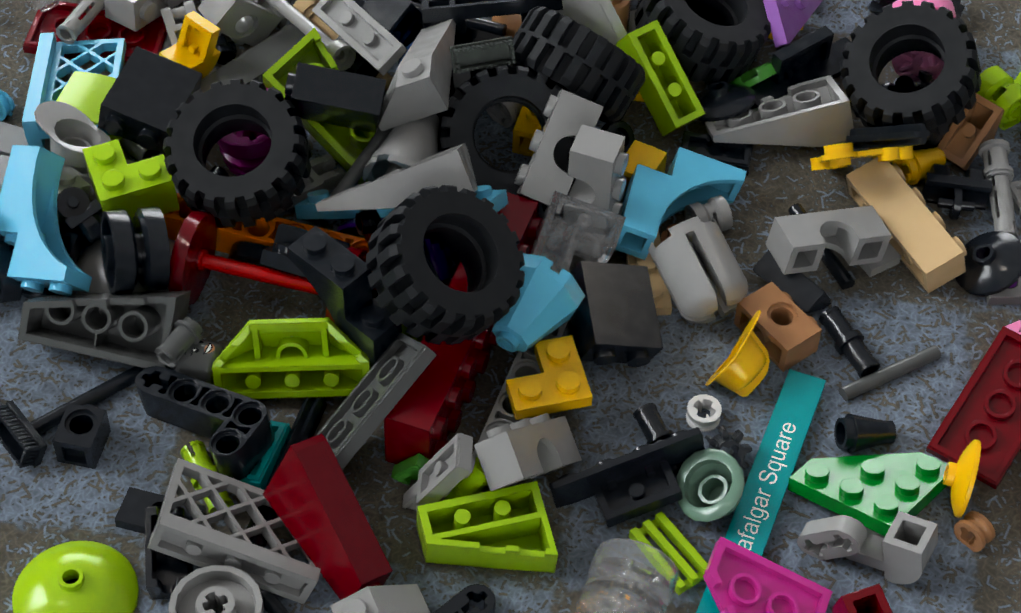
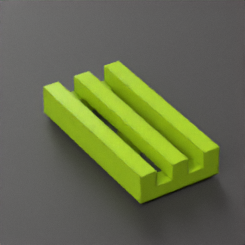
[629,511,708,595]

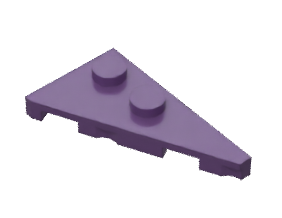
[763,0,823,48]

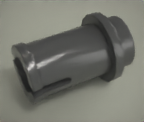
[154,317,203,367]

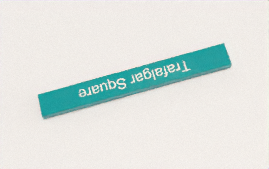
[696,369,826,613]

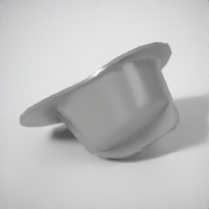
[34,101,111,174]

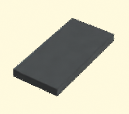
[315,333,436,470]

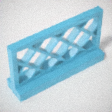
[22,32,127,148]

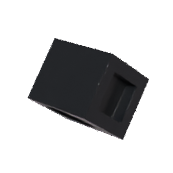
[52,403,111,469]

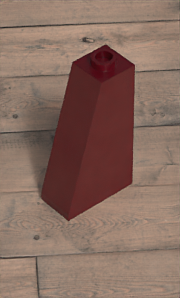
[263,434,393,600]

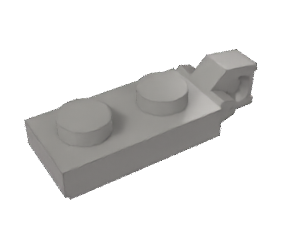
[402,433,475,511]

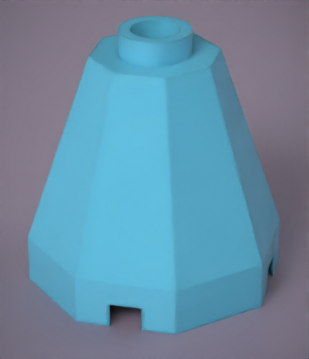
[492,253,585,352]

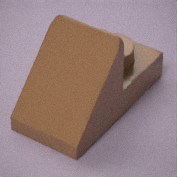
[937,93,1004,170]

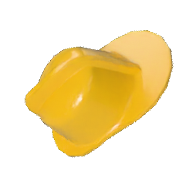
[705,310,770,397]

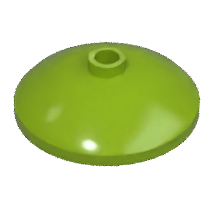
[12,541,139,613]

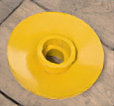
[943,439,981,518]

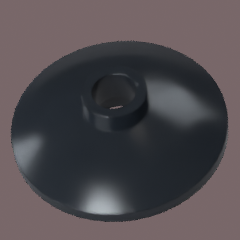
[696,81,756,122]
[956,231,1021,296]

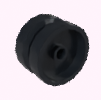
[101,206,170,295]

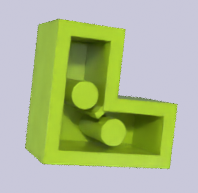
[82,139,180,222]

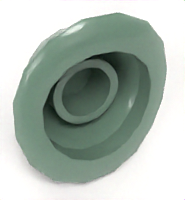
[676,448,745,522]

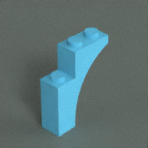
[0,145,92,296]
[610,147,747,260]

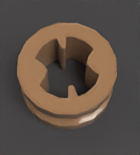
[954,511,996,552]

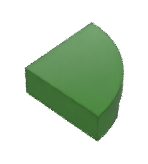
[729,62,776,87]
[391,453,429,485]

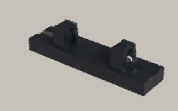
[421,0,563,36]

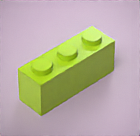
[615,20,706,136]

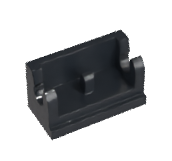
[145,506,194,600]

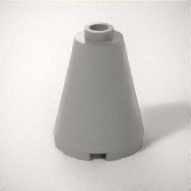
[362,114,440,183]

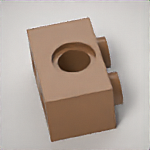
[734,281,822,372]

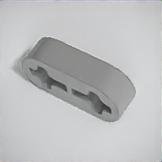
[797,515,868,560]

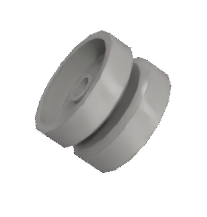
[168,565,264,613]

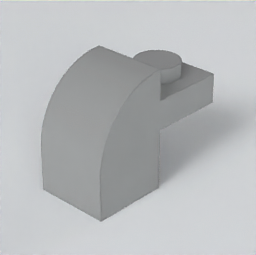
[846,511,938,585]

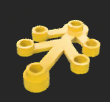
[810,142,914,171]

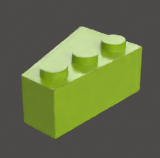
[416,481,558,573]

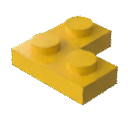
[506,335,593,420]

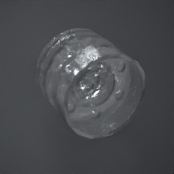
[575,539,679,613]

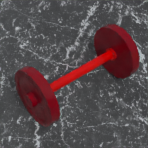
[168,211,367,325]

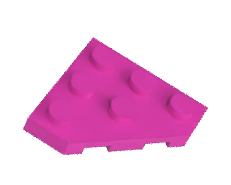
[703,536,833,613]

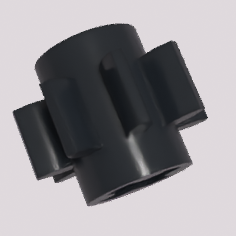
[705,426,753,468]

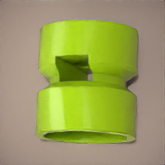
[977,65,1021,130]

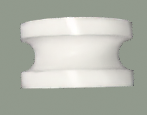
[686,394,722,432]

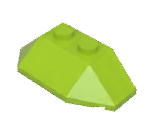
[212,317,370,399]

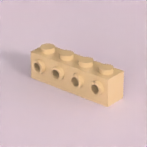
[846,157,967,294]

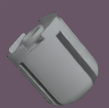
[648,216,748,324]

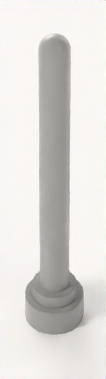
[265,0,356,71]

